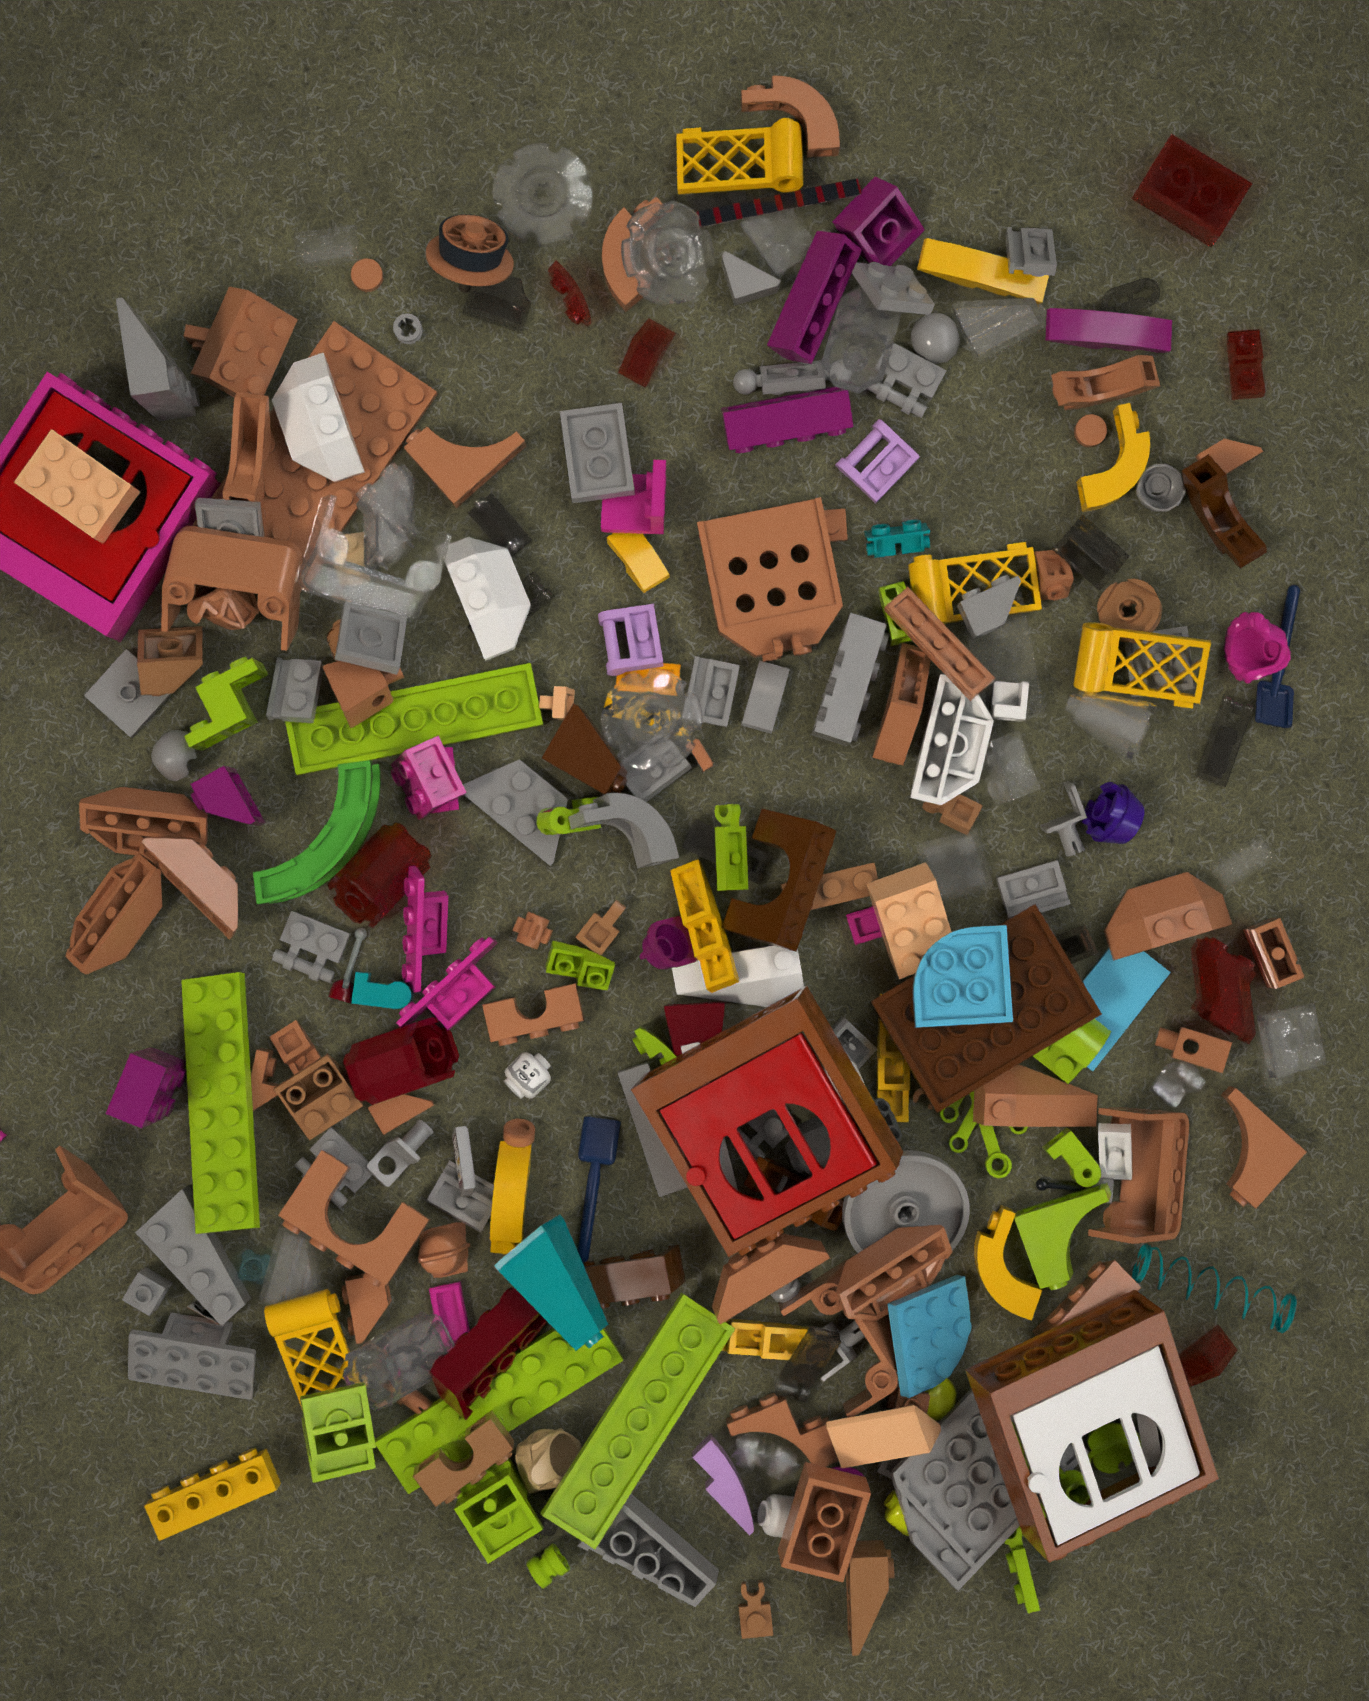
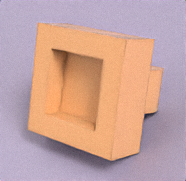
[539,686,575,720]

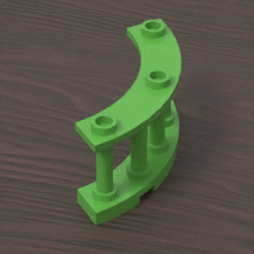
[253,760,381,905]

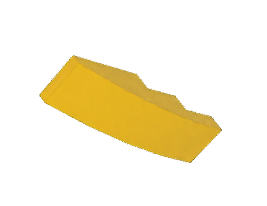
[917,238,1049,304]
[670,859,740,993]
[877,994,910,1122]
[722,1319,826,1362]

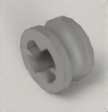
[393,313,423,344]

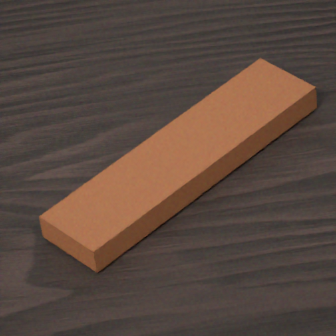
[884,587,995,701]

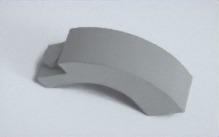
[568,793,679,869]

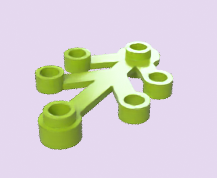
[939,1091,1028,1178]

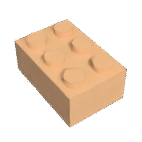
[14,429,140,544]
[866,862,952,979]

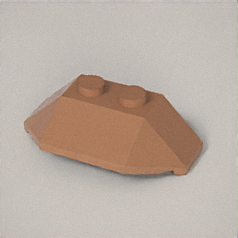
[79,787,208,855]
[139,837,238,940]
[65,853,162,975]
[1104,872,1232,961]
[836,1225,953,1321]
[712,1233,830,1324]

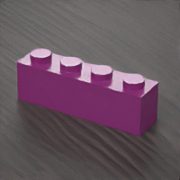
[767,231,862,364]
[721,385,854,453]

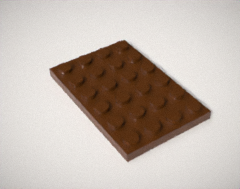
[870,904,1102,1113]

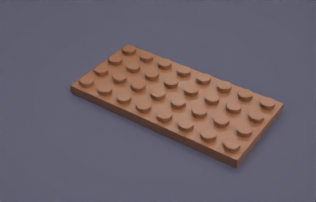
[192,321,438,592]

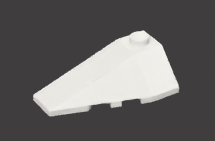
[672,945,804,1007]

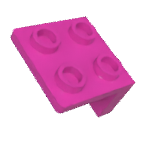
[601,459,666,534]
[391,736,467,820]

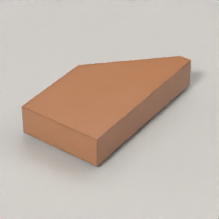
[1195,439,1263,474]
[368,1094,435,1135]

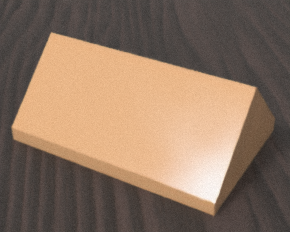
[826,1405,941,1468]

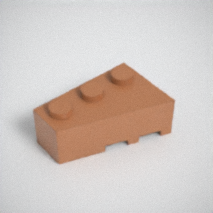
[1032,1260,1141,1336]

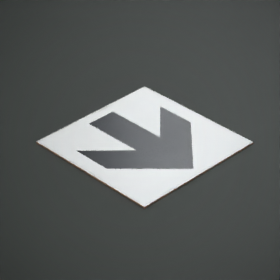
[187,1302,219,1325]

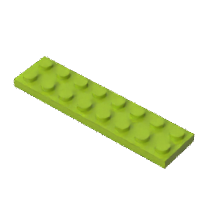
[285,663,544,776]
[181,972,260,1234]
[540,1293,735,1549]
[375,1328,623,1494]

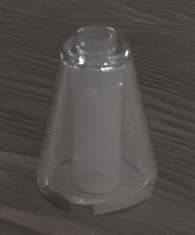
[1065,690,1158,762]

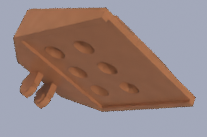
[697,497,843,662]

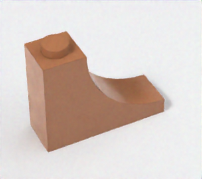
[404,427,526,508]
[873,643,931,766]
[1221,1086,1307,1209]

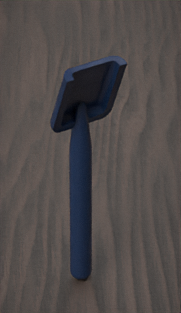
[1255,585,1300,728]
[577,1117,621,1263]

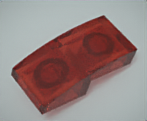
[548,260,592,327]
[1227,329,1266,400]

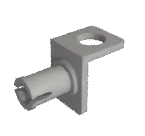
[1040,781,1087,856]
[366,1119,433,1187]
[820,1320,865,1382]

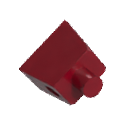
[664,1001,725,1056]

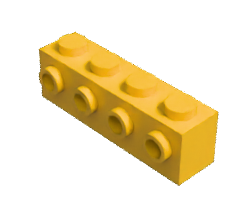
[144,1447,281,1541]

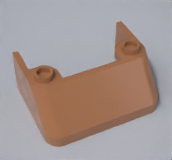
[161,526,302,651]
[1088,1107,1189,1244]
[0,1146,128,1294]
[779,1259,899,1418]

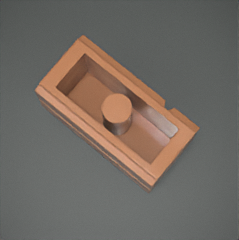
[1243,918,1304,989]

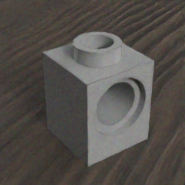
[122,1267,173,1316]

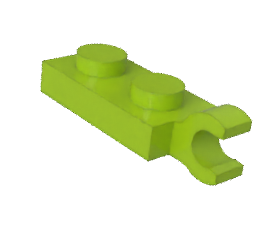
[715,804,749,891]
[1004,1526,1040,1613]

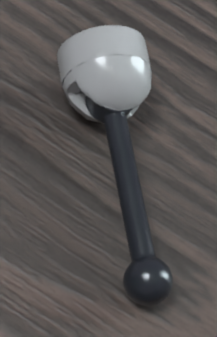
[1036,1177,1114,1204]

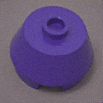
[1082,782,1144,844]

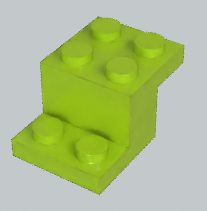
[184,657,269,751]
[300,1382,376,1483]
[454,1451,543,1564]

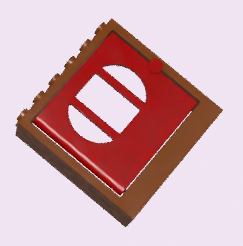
[631,985,903,1257]

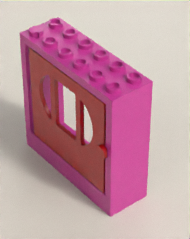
[0,372,221,642]

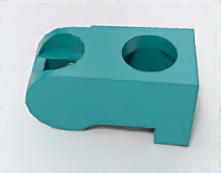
[351,971,414,1009]

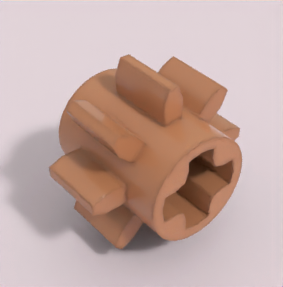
[513,911,553,950]

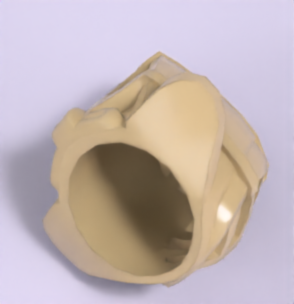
[515,1428,582,1493]

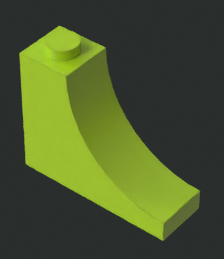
[1014,1182,1112,1290]

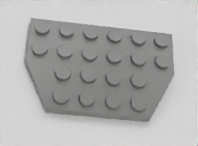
[890,1388,1089,1591]

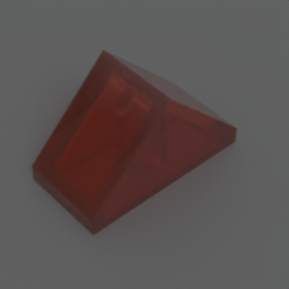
[618,318,676,388]
[1178,1325,1237,1387]

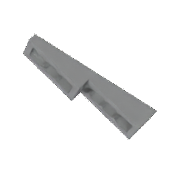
[617,1061,688,1197]

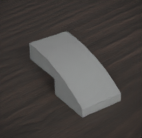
[741,661,790,734]

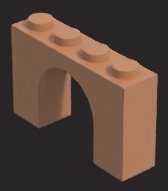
[278,1150,431,1287]

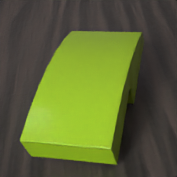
[546,941,615,991]
[632,1026,677,1065]

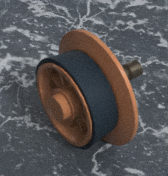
[426,214,514,293]

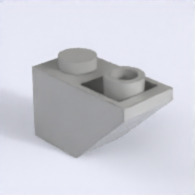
[957,575,1021,641]

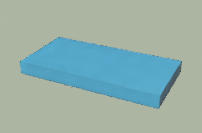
[1082,947,1171,1071]

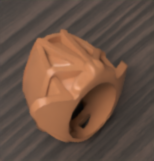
[187,585,259,630]

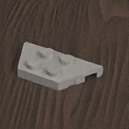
[463,759,568,866]

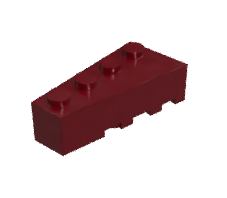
[429,1287,547,1420]

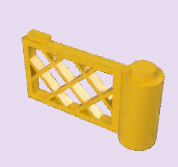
[676,118,803,194]
[908,542,1042,624]
[1073,622,1211,709]
[264,1289,369,1408]

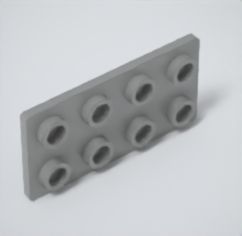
[128,1313,256,1400]

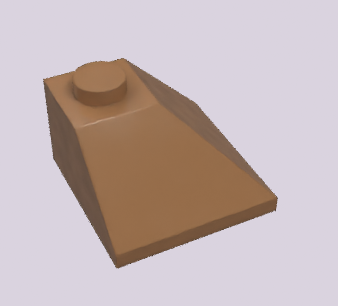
[137,626,203,696]

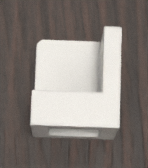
[990,681,1029,722]

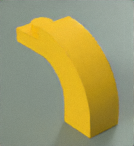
[1076,403,1150,512]
[490,1141,532,1254]
[974,1205,1042,1321]

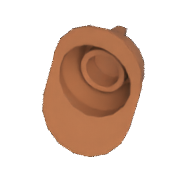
[418,1222,470,1278]

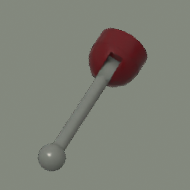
[328,928,367,1004]

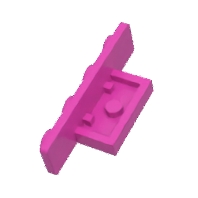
[402,866,448,993]
[396,937,498,1030]

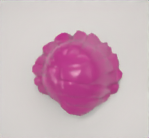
[1224,612,1291,683]

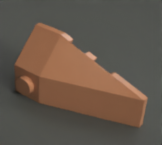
[973,1064,1098,1127]

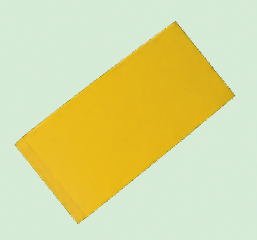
[607,533,670,593]

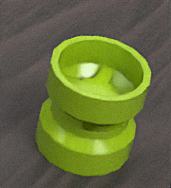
[526,1543,570,1589]

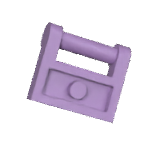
[835,419,920,504]
[598,604,663,676]

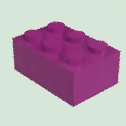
[105,1047,187,1129]

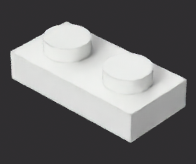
[1098,1123,1132,1180]

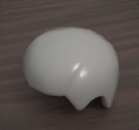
[911,313,960,364]
[1136,464,1186,512]
[151,730,197,781]

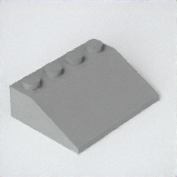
[116,298,200,421]

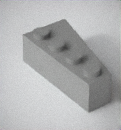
[811,613,890,746]
[135,1185,251,1326]
[578,1494,719,1607]

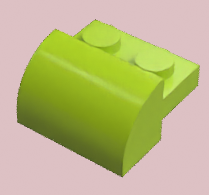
[1033,1019,1111,1084]

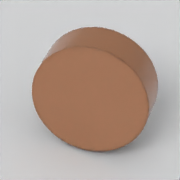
[351,258,383,292]
[1074,414,1107,447]
[503,1119,535,1147]

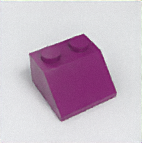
[832,177,925,266]
[190,766,266,826]

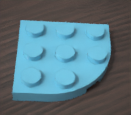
[913,925,1013,1028]
[887,1275,972,1398]

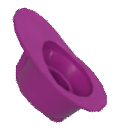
[639,916,698,970]

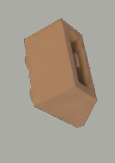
[274,1053,363,1141]

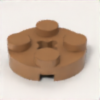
[1097,579,1162,644]

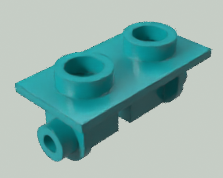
[864,519,930,558]

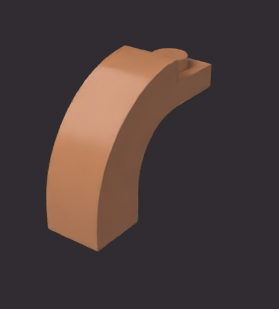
[741,76,840,158]
[602,197,665,312]
[1051,355,1160,410]

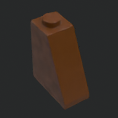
[542,703,628,795]

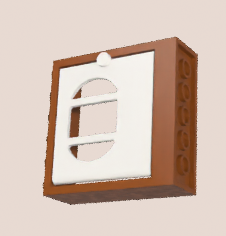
[965,1290,1219,1563]

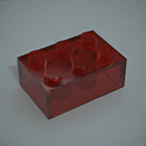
[1131,134,1253,247]

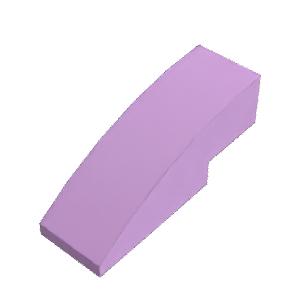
[692,1433,754,1536]

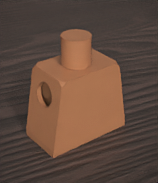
[322,661,404,728]
[1155,1027,1232,1073]

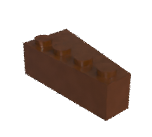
[583,1244,686,1309]

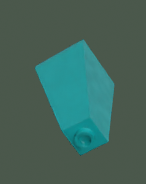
[494,1214,609,1351]

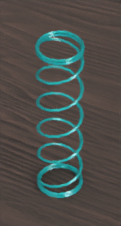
[1132,1244,1297,1333]

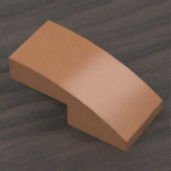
[270,1020,321,1074]

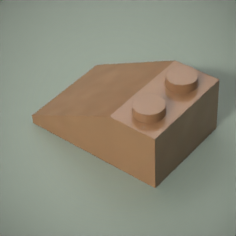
[846,1540,894,1656]

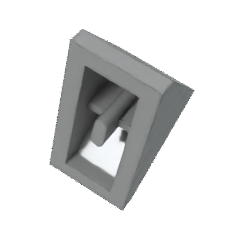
[721,251,781,306]
[831,1016,877,1070]

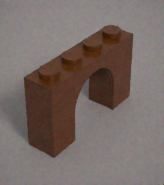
[722,809,837,952]

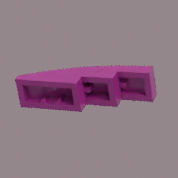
[1045,308,1172,353]

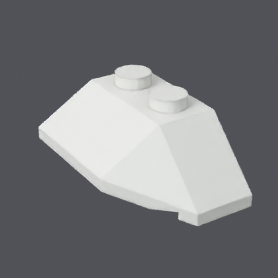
[272,353,365,483]
[439,537,531,661]
[910,674,994,805]

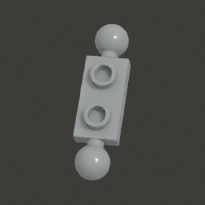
[733,360,852,395]

